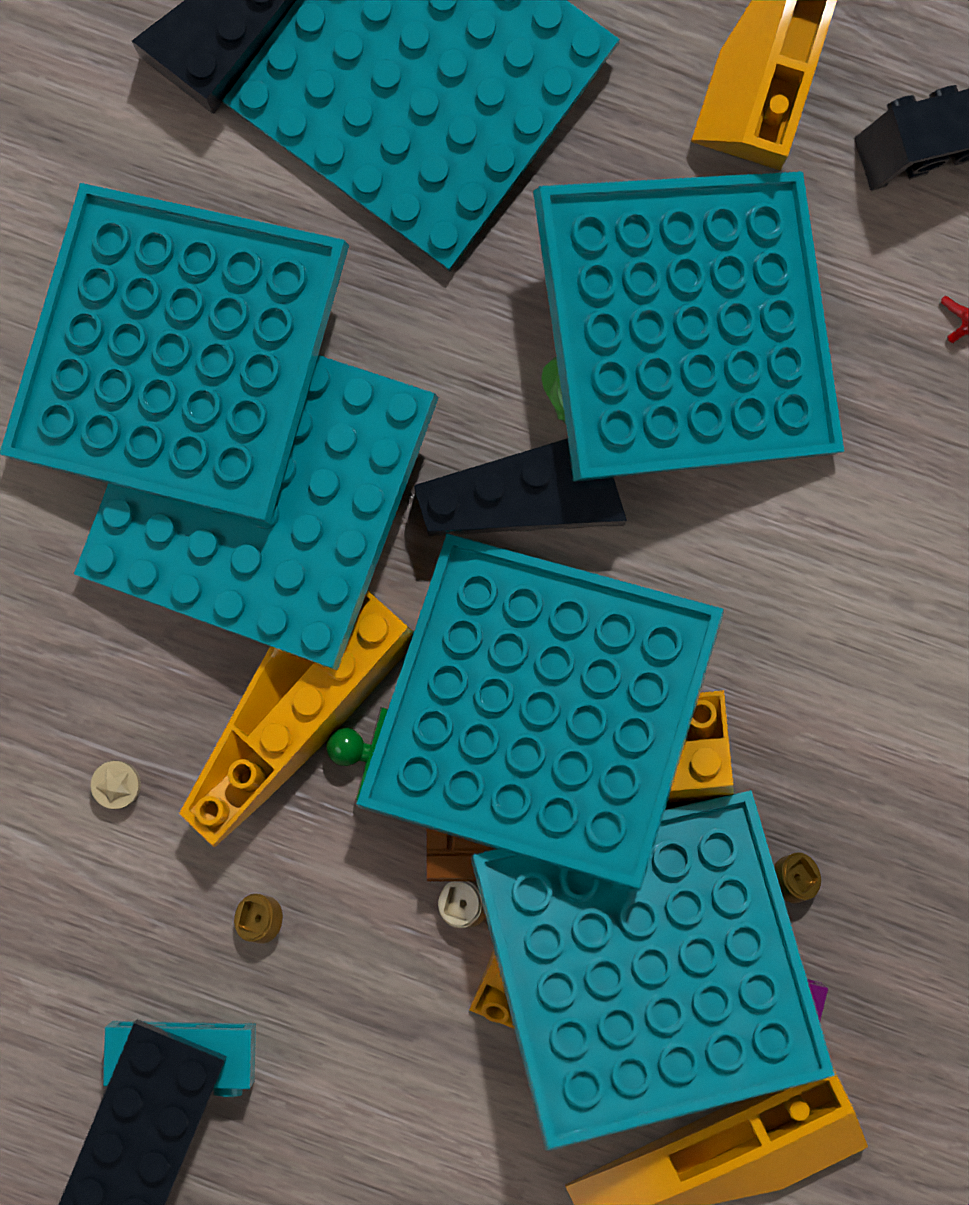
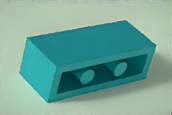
[103,1021,256,1097]

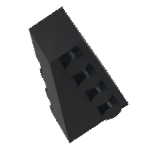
[132,0,296,114]
[854,85,969,191]
[414,438,627,536]

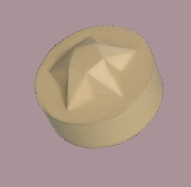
[91,761,141,809]
[438,881,486,928]

